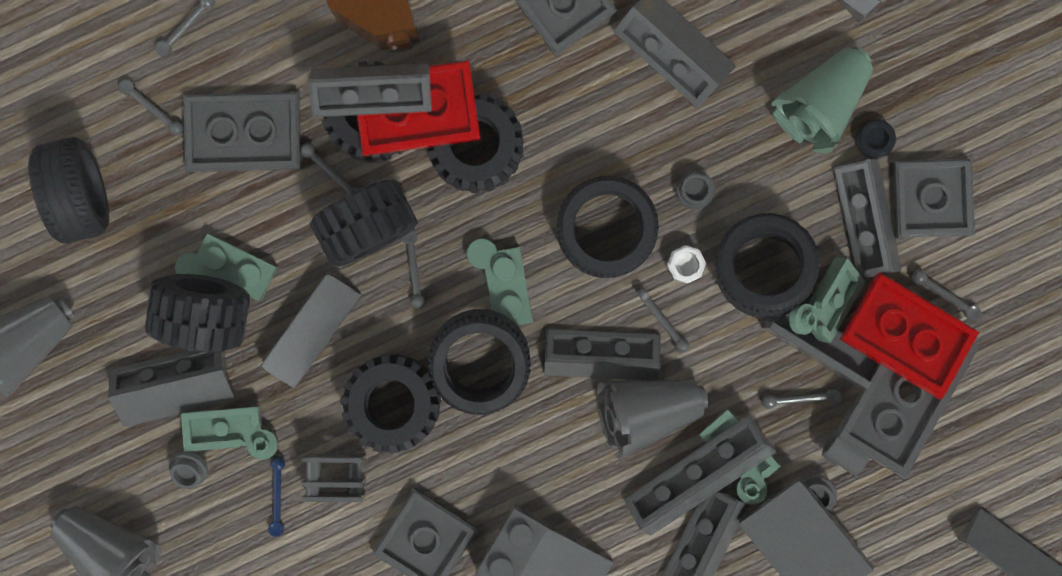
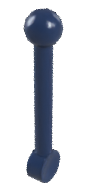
[268,456,285,537]

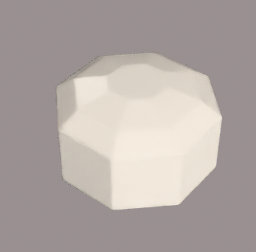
[667,245,706,284]

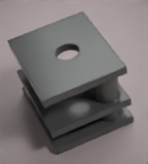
[302,454,366,502]

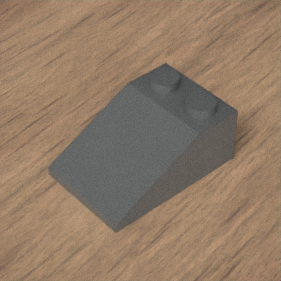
[474,503,614,576]

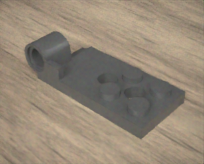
[821,343,979,478]

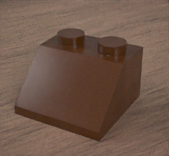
[327,0,420,53]

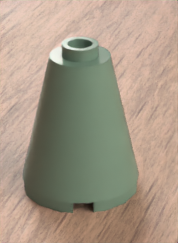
[771,47,873,154]

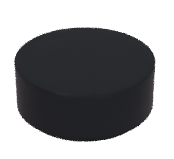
[855,119,896,159]

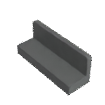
[613,0,736,108]
[762,313,877,390]
[108,351,235,427]

